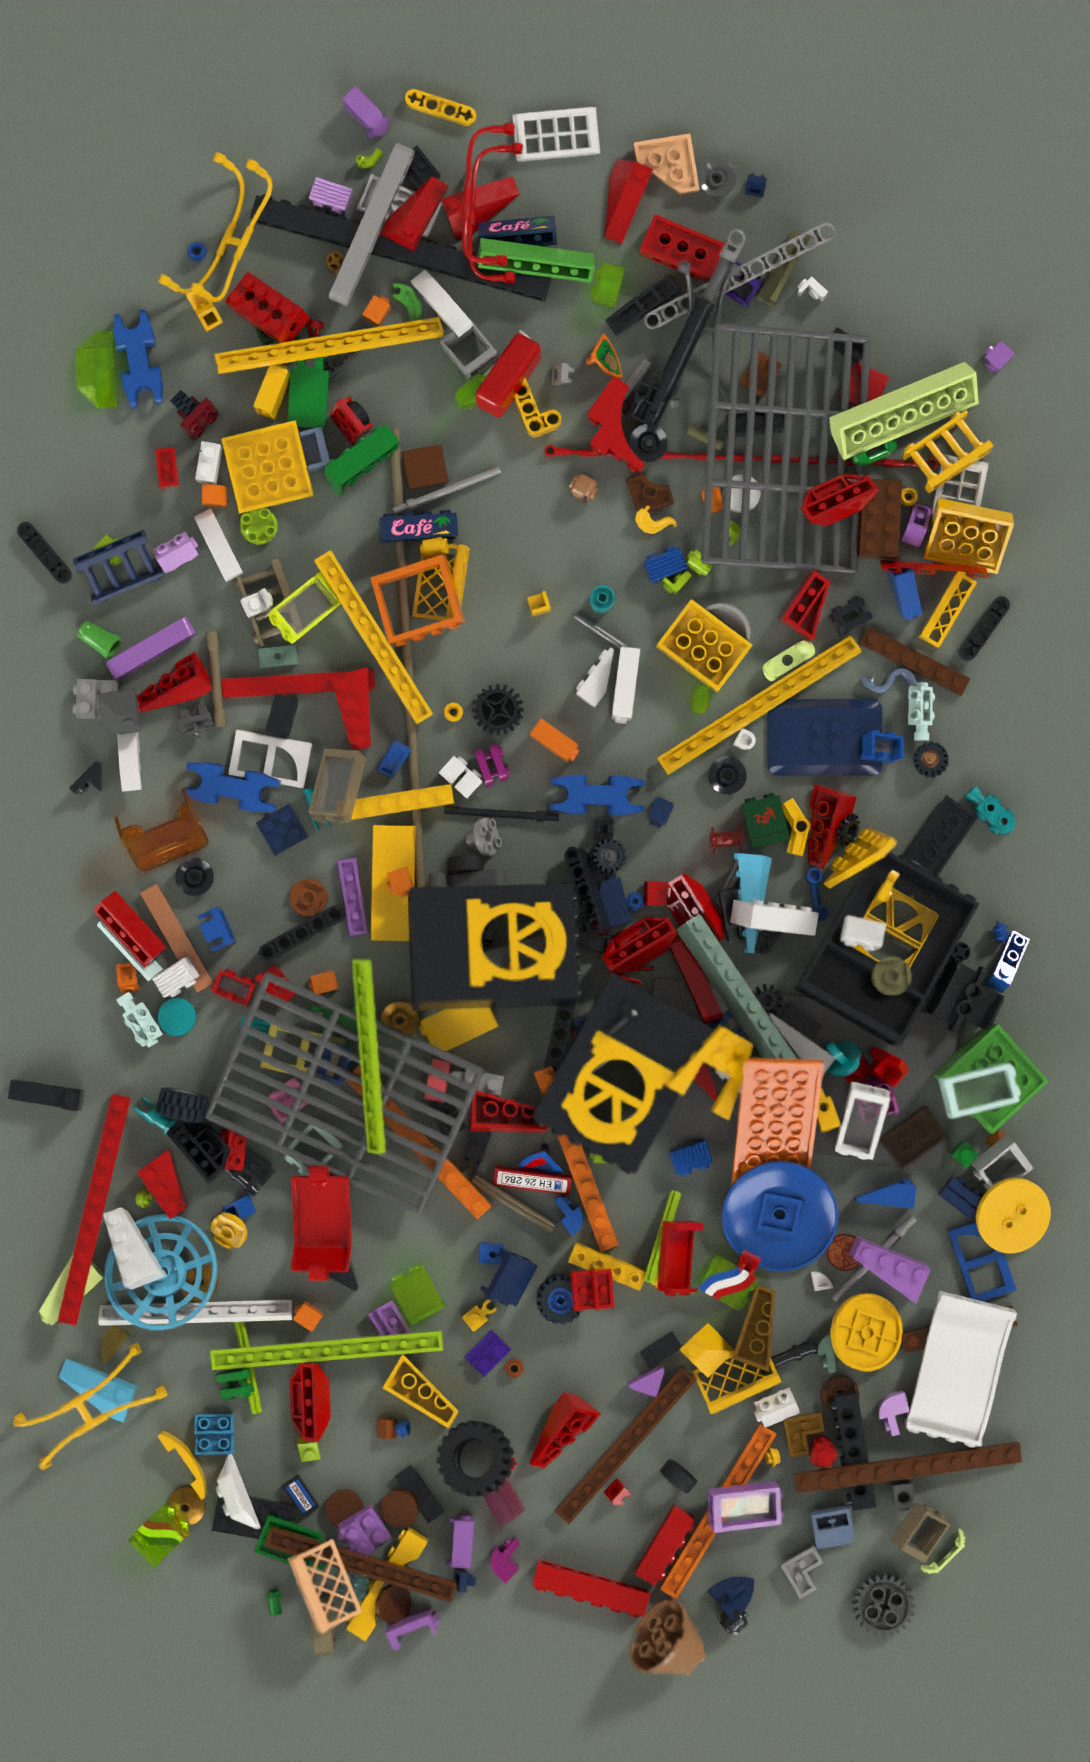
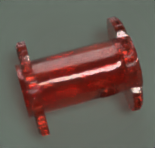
[709,825,744,854]

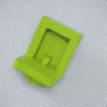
[298,1432,321,1462]

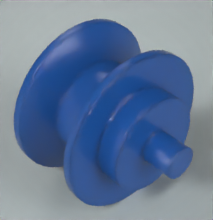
[990,921,1011,944]

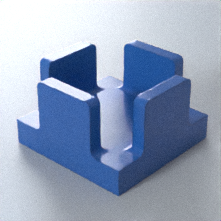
[197,907,236,951]

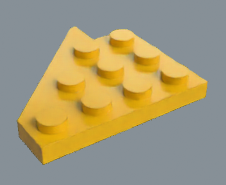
[824,827,897,889]

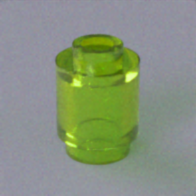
[690,685,712,714]

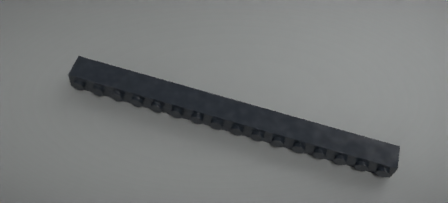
[250,194,552,302]

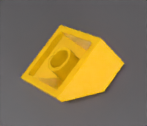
[680,1323,734,1378]

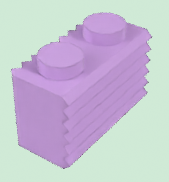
[309,177,353,215]

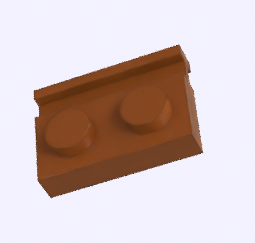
[739,351,782,398]

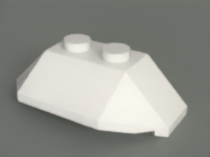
[215,1454,261,1530]

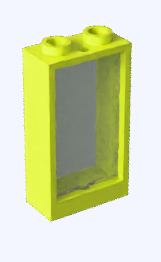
[267,572,341,644]

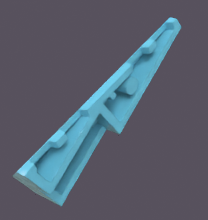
[734,853,772,954]

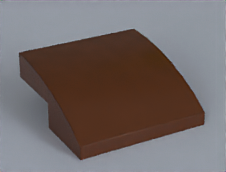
[401,445,449,490]

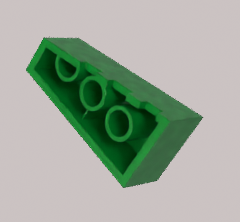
[324,424,400,497]

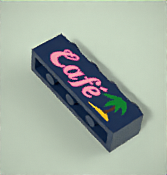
[478,216,557,246]
[378,510,458,543]

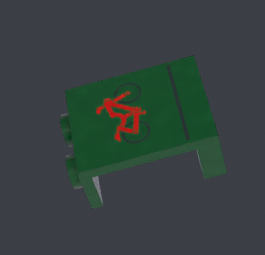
[741,793,790,849]

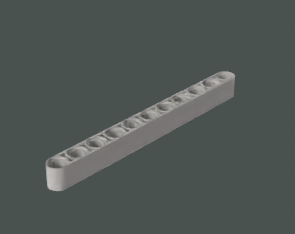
[644,223,835,329]

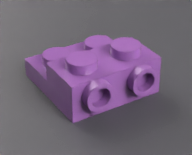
[337,1504,391,1555]

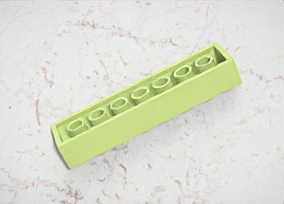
[829,362,979,460]

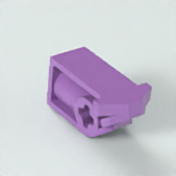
[342,86,390,139]

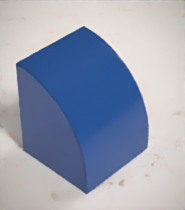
[222,1195,256,1220]

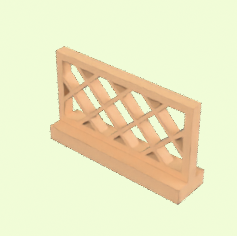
[288,1539,362,1634]

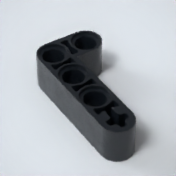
[8,1079,85,1111]

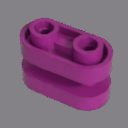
[474,744,511,787]

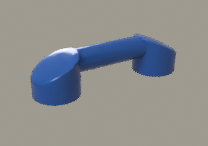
[805,868,829,921]

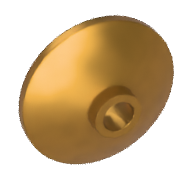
[380,1001,419,1040]
[167,1487,206,1526]

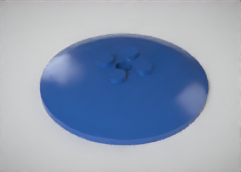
[722,1161,838,1272]

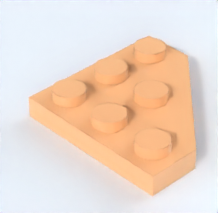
[634,133,700,195]

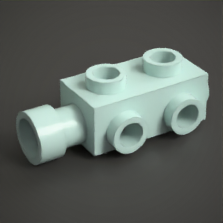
[908,682,935,741]
[117,992,163,1048]

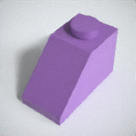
[901,503,932,547]

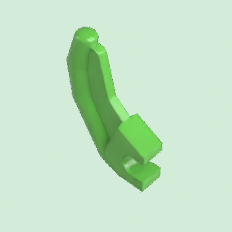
[393,284,422,322]

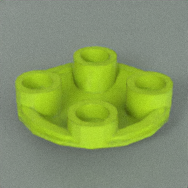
[240,508,278,545]

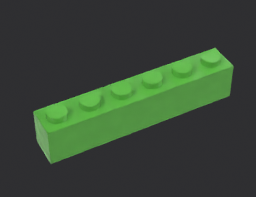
[478,238,595,283]

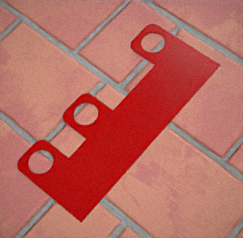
[880,560,989,578]

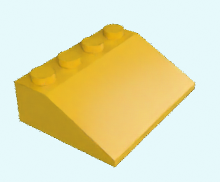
[923,498,1014,574]
[656,599,753,693]

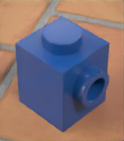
[479,1242,507,1265]

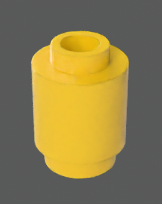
[420,537,449,558]

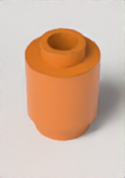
[701,487,723,513]

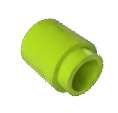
[685,549,713,577]

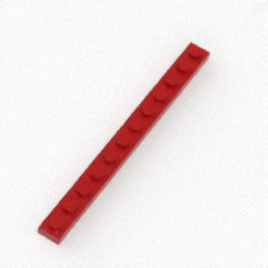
[57,1094,131,1326]

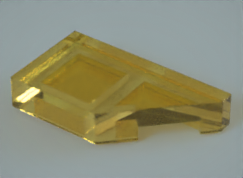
[101,1325,129,1364]

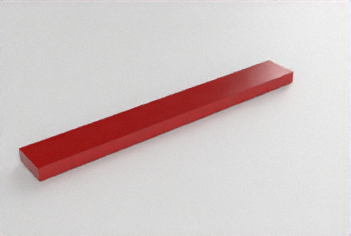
[222,670,376,698]

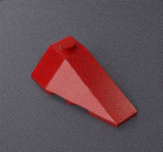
[604,160,653,245]
[441,176,520,240]
[529,1392,601,1468]

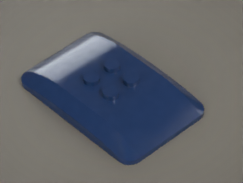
[767,699,883,776]

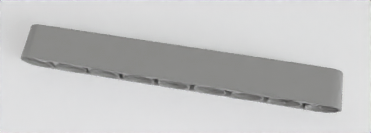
[329,143,415,306]

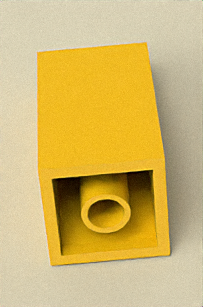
[418,1008,499,1051]

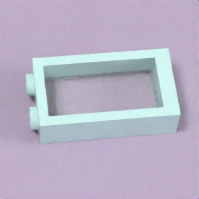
[939,1062,1020,1118]

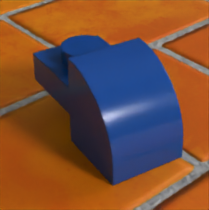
[555,1194,583,1236]

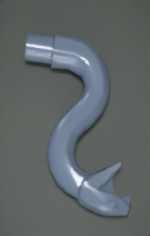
[860,668,917,693]

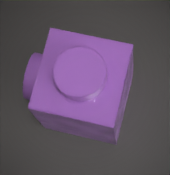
[982,341,1015,374]

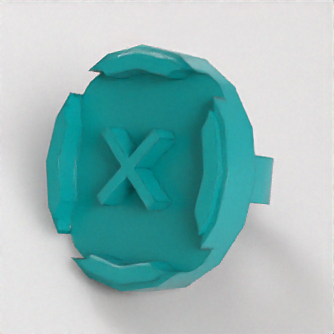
[826,1041,862,1077]

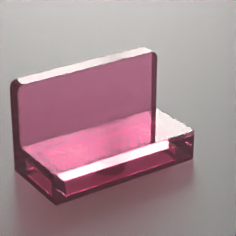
[483,1478,525,1524]

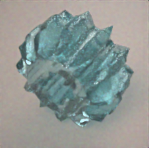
[337,1571,370,1604]

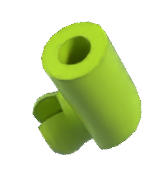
[355,148,384,169]

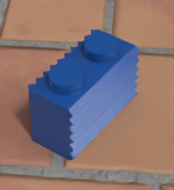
[643,546,688,584]
[669,1140,713,1177]

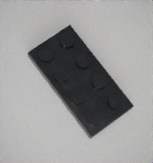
[904,795,978,876]
[212,1496,295,1539]

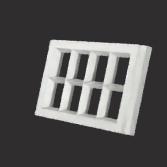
[512,107,600,161]
[927,454,988,537]

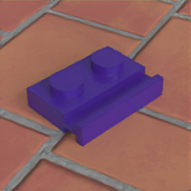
[464,1329,511,1377]

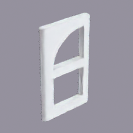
[228,730,312,788]

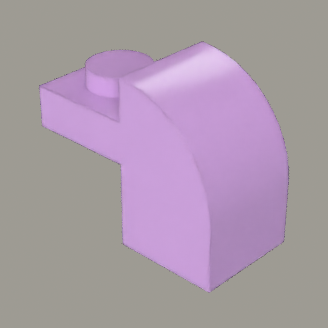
[877,1390,910,1436]

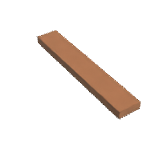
[140,884,214,993]

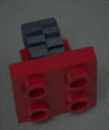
[170,390,220,440]

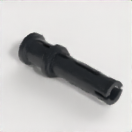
[761,1338,817,1374]

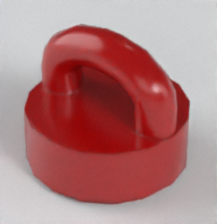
[305,319,324,338]

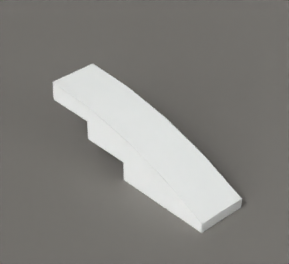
[410,270,474,337]
[194,508,243,582]
[117,732,142,792]

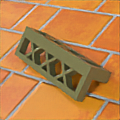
[756,230,811,307]

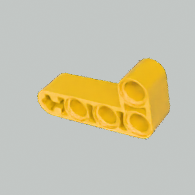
[514,378,561,437]

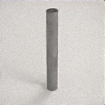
[574,612,625,649]

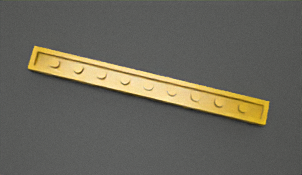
[314,550,433,725]

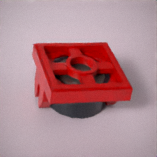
[330,396,373,446]

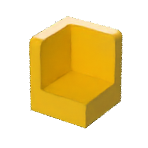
[527,591,551,617]

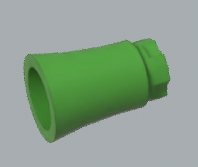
[77,621,122,660]

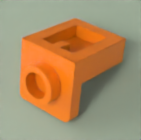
[116,962,140,993]

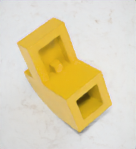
[185,284,223,332]

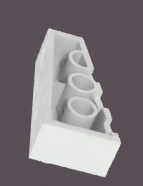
[730,900,819,936]

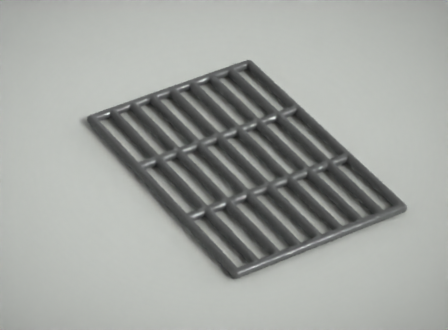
[701,323,871,574]
[204,972,485,1214]

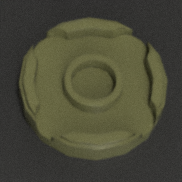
[872,956,911,995]

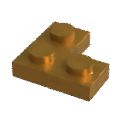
[783,1411,825,1458]

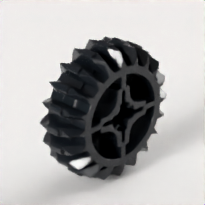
[472,684,524,736]

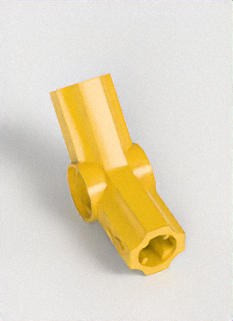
[782,798,810,856]

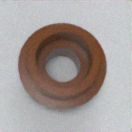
[505,1358,524,1378]

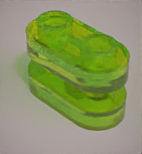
[455,375,485,410]

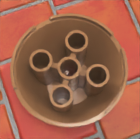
[630,1599,706,1676]

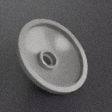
[704,603,751,642]

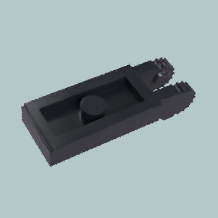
[717,887,744,943]
[461,1131,492,1176]

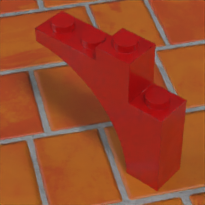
[587,376,645,473]

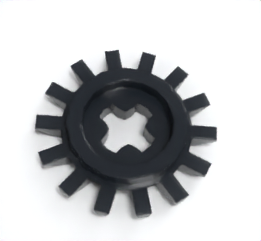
[836,814,860,847]

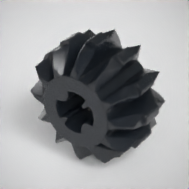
[753,984,783,1015]

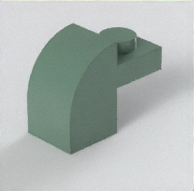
[816,1330,836,1373]

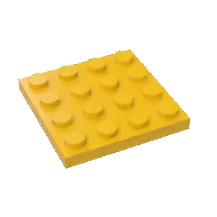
[221,420,314,514]

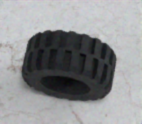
[437,1421,514,1497]

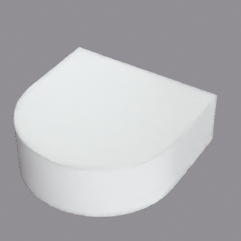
[733,728,756,750]

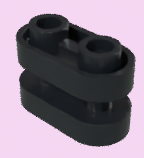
[829,596,873,636]

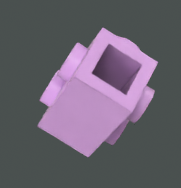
[152,532,199,574]

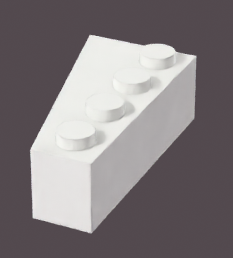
[103,1207,167,1290]

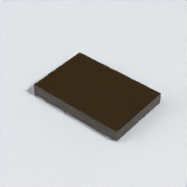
[879,1105,948,1171]

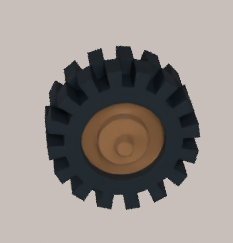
[913,741,949,778]

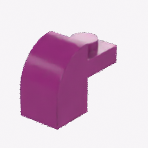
[491,1536,520,1584]

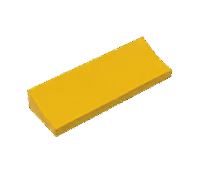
[371,825,416,941]

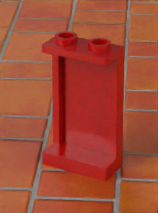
[657,1220,703,1296]

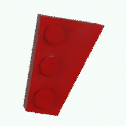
[778,571,830,641]
[137,1149,188,1219]

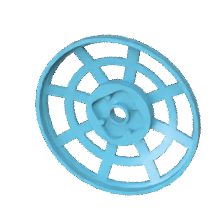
[104,1214,217,1330]

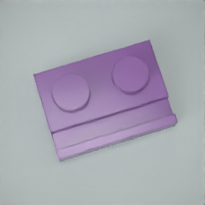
[368,1299,412,1335]

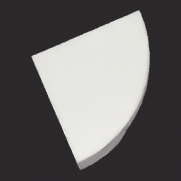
[810,1271,833,1291]

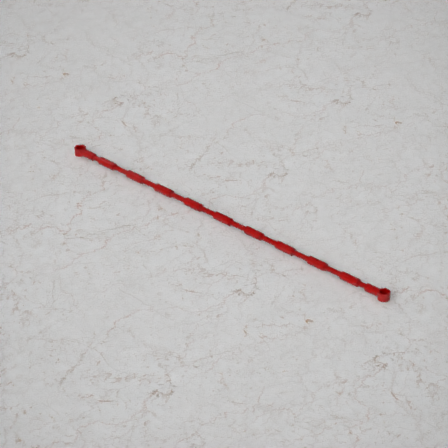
[545,445,938,471]

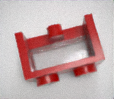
[211,969,256,1007]

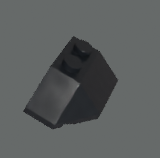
[166,1121,231,1184]

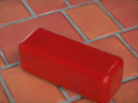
[475,334,541,418]

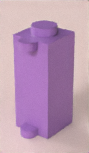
[446,1514,475,1568]

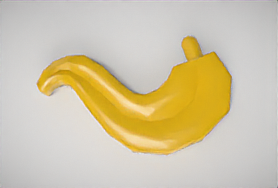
[635,505,677,534]

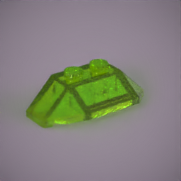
[76,331,117,408]

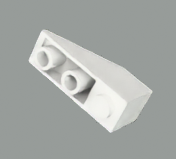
[575,648,614,709]

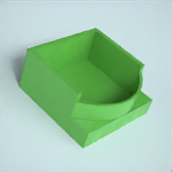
[933,1023,1049,1134]

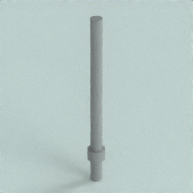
[392,466,501,515]
[831,1215,917,1303]

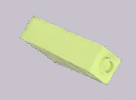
[39,1255,104,1326]

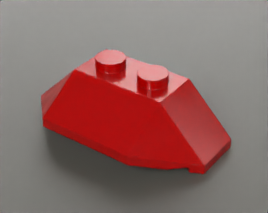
[801,474,878,526]
[667,873,724,942]
[602,917,677,973]
[290,1363,331,1442]

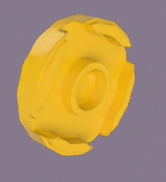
[210,1213,248,1249]

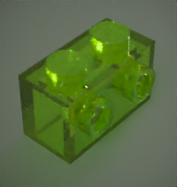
[590,262,625,309]

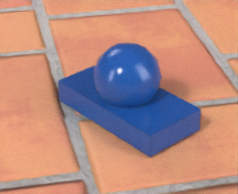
[376,740,411,778]

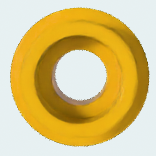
[901,487,918,506]
[444,702,463,722]
[765,1447,780,1467]

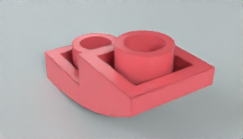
[425,1059,452,1103]

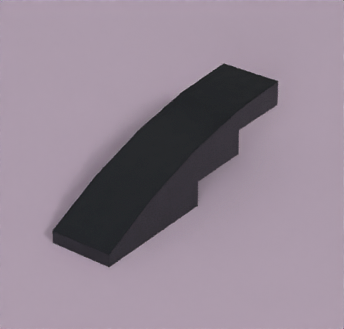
[605,274,681,336]

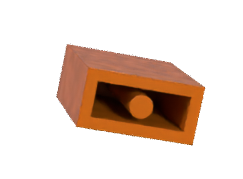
[530,718,579,763]

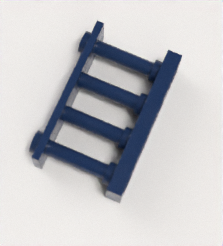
[73,529,164,605]

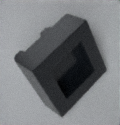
[594,820,613,839]

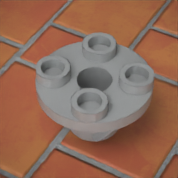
[466,818,502,856]

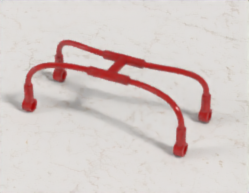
[462,123,523,283]

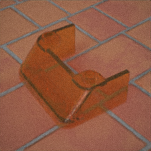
[114,788,209,872]

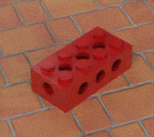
[639,214,725,283]
[224,271,310,343]

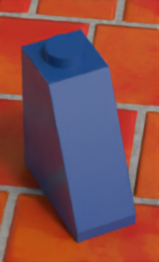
[886,568,923,620]

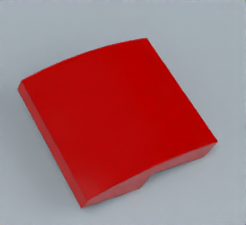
[839,362,889,407]
[570,1268,615,1311]

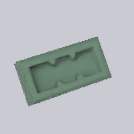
[258,645,298,669]

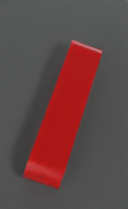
[669,935,723,1024]

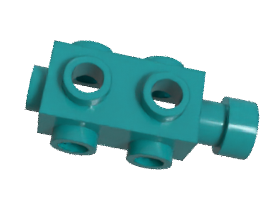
[965,785,1017,835]

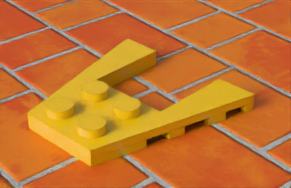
[665,1026,753,1120]

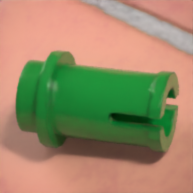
[266,1589,282,1616]

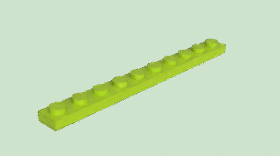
[352,959,386,1154]

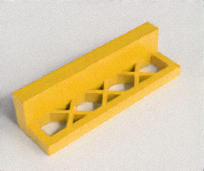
[919,571,977,648]

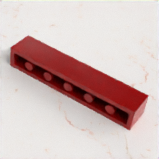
[532,1559,650,1618]

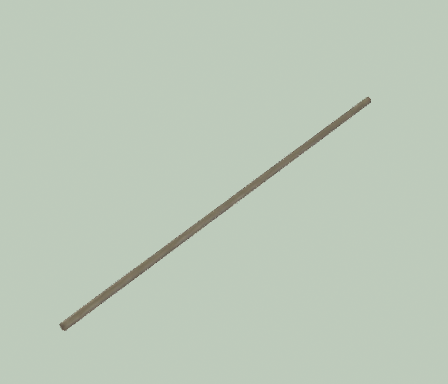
[390,429,425,887]

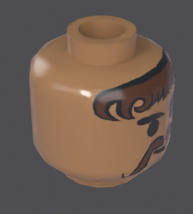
[569,474,599,503]

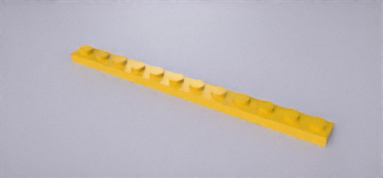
[214,317,444,374]
[657,635,862,775]

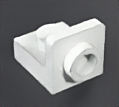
[797,276,828,302]
[240,588,273,618]

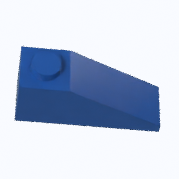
[854,1179,917,1209]

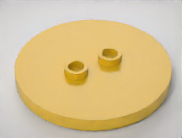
[976,1178,1051,1253]
[830,1293,903,1371]

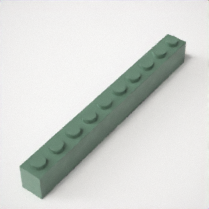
[676,914,797,1059]

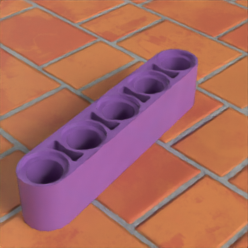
[106,617,196,680]

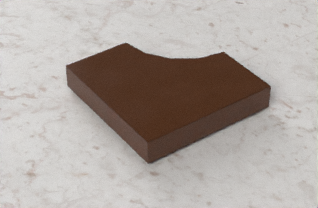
[626,473,675,513]

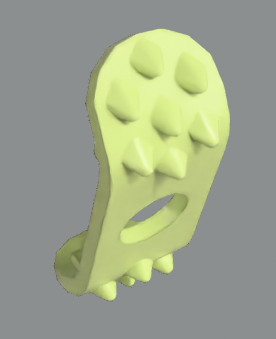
[762,640,815,681]
[920,1528,966,1574]

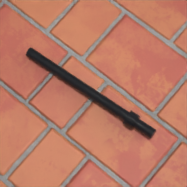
[444,806,559,822]

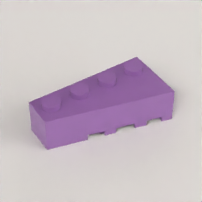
[849,1236,931,1304]

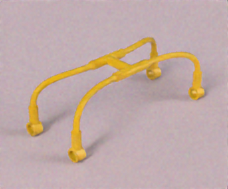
[158,152,273,302]
[13,1342,168,1470]

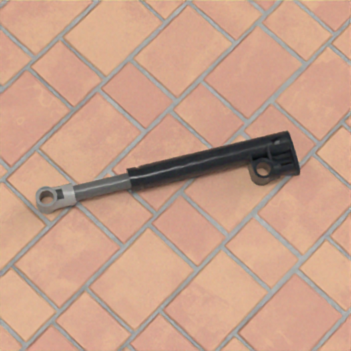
[622,229,746,426]

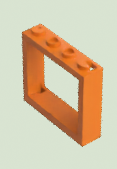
[370,555,465,647]

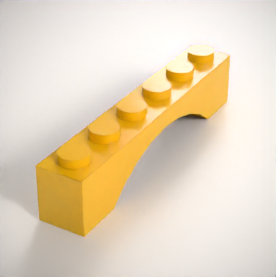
[337,784,455,821]
[345,1526,428,1642]

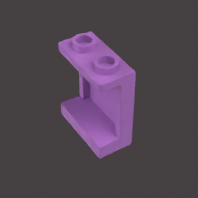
[386,1606,440,1651]

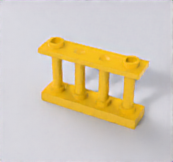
[902,410,994,494]

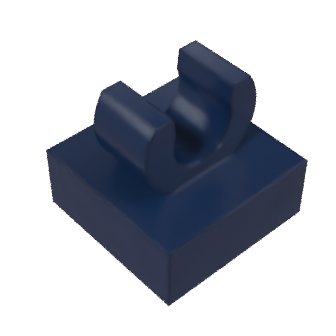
[745,173,767,197]
[454,1568,476,1592]

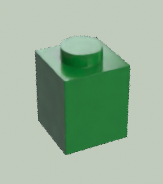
[949,1140,979,1168]

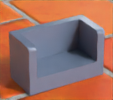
[299,427,330,473]

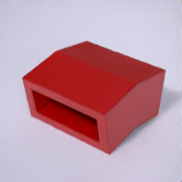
[643,881,668,906]

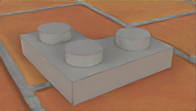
[780,1545,823,1599]

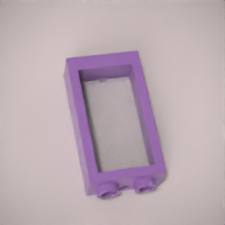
[708,1481,784,1533]

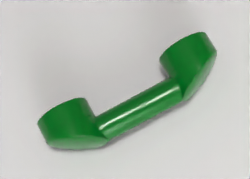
[851,439,897,466]

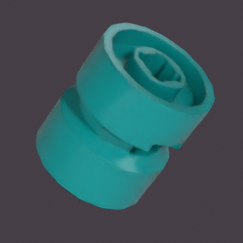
[590,585,615,613]

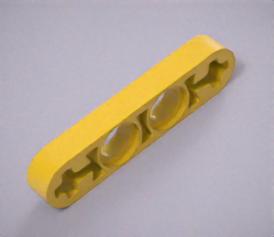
[405,89,477,126]

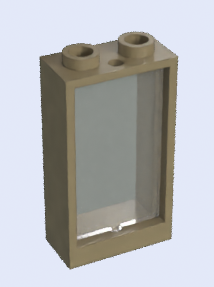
[308,748,366,824]

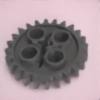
[852,1572,916,1637]

